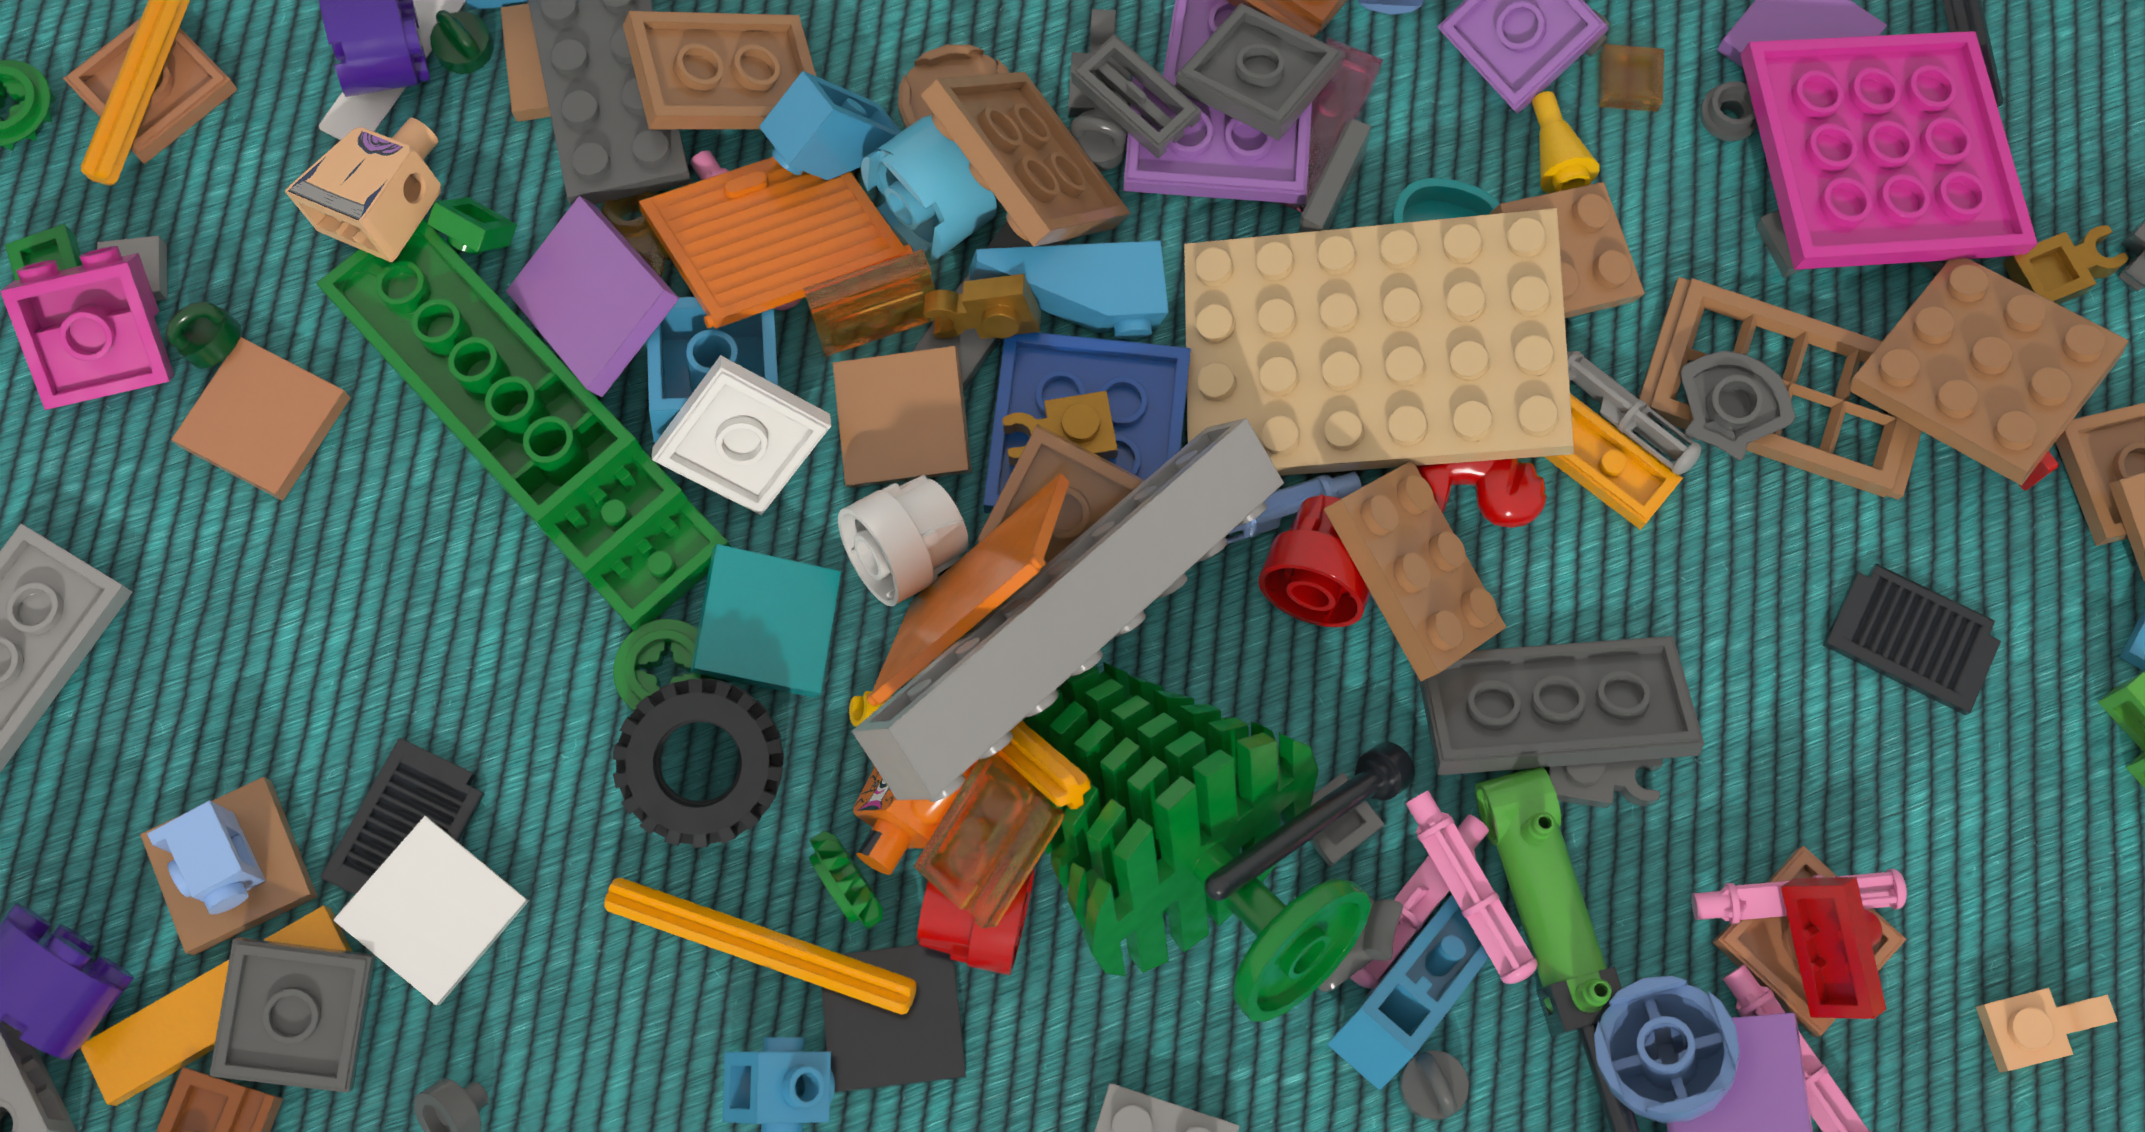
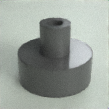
[414,1078,489,1132]

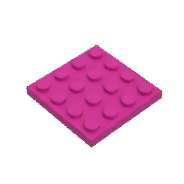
[1740,31,2037,270]

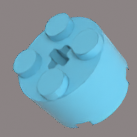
[861,114,997,260]

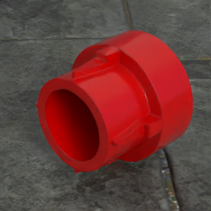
[1258,494,1371,627]
[917,852,1036,976]

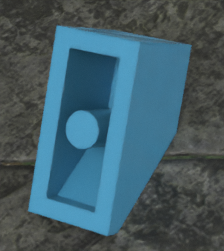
[759,71,902,180]

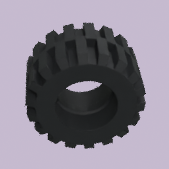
[612,678,784,848]

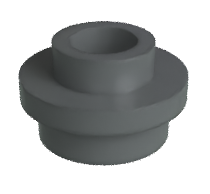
[1700,81,1758,141]

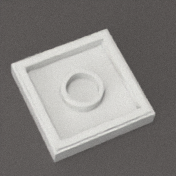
[652,355,831,515]
[334,816,529,1005]

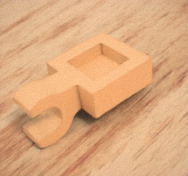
[1976,988,2117,1073]

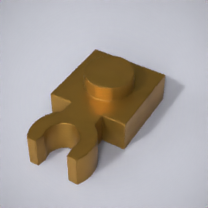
[2003,225,2129,305]
[923,274,1041,339]
[1002,391,1118,466]

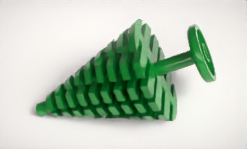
[957,623,1371,1022]

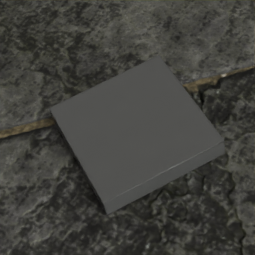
[1176,3,1343,141]
[209,937,375,1093]

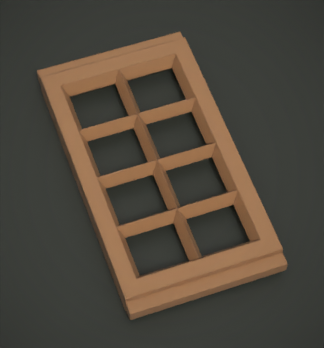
[1638,277,1922,500]

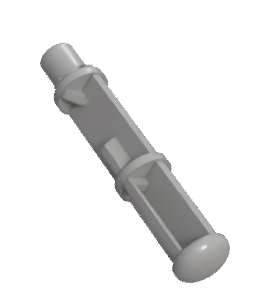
[1567,351,1701,475]

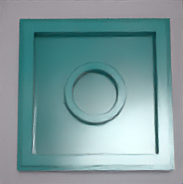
[690,544,841,698]

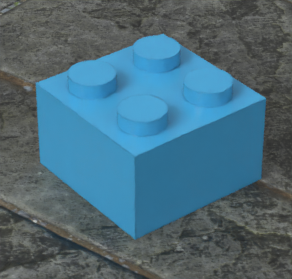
[647,297,778,444]

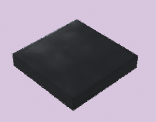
[821,945,967,1094]

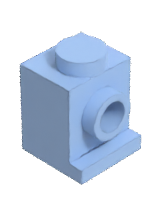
[147,800,266,914]

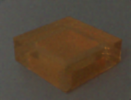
[1599,44,1664,112]

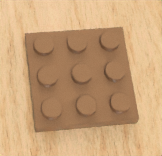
[920,72,1131,247]
[1850,258,2129,486]

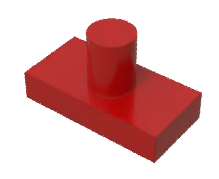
[1781,877,1887,1019]

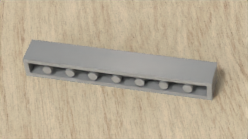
[852,418,1284,802]

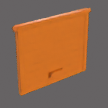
[639,157,913,329]
[867,473,1070,706]

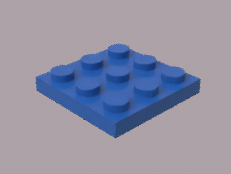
[983,332,1191,513]

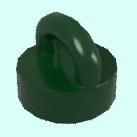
[430,10,494,74]
[166,302,241,369]

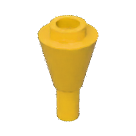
[1532,91,1600,194]

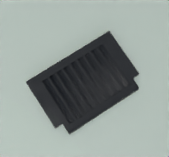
[1823,563,2001,715]
[320,738,485,895]

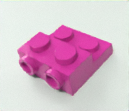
[0,246,175,410]

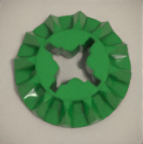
[0,60,56,151]
[613,619,716,711]
[809,831,883,929]

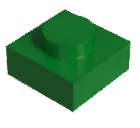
[427,197,518,255]
[5,224,82,280]

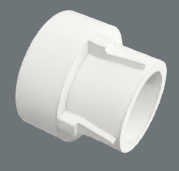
[838,475,969,606]

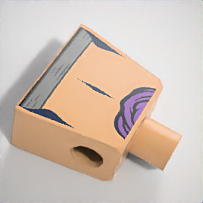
[285,118,441,263]

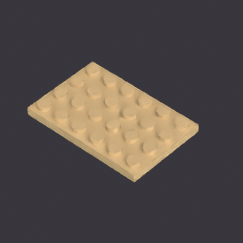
[1184,208,1574,476]

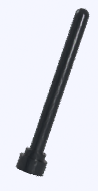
[1204,742,1415,901]

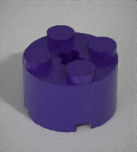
[319,0,431,97]
[0,903,134,1060]

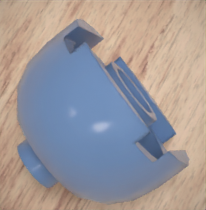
[1594,976,1740,1123]

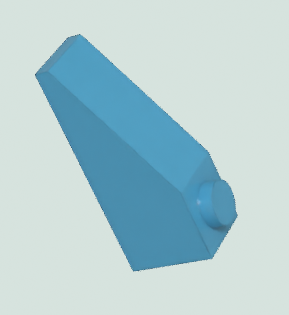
[969,241,1169,340]
[1327,894,1489,1091]

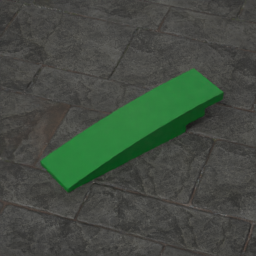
[316,219,731,631]

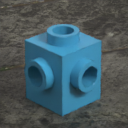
[723,1037,835,1132]

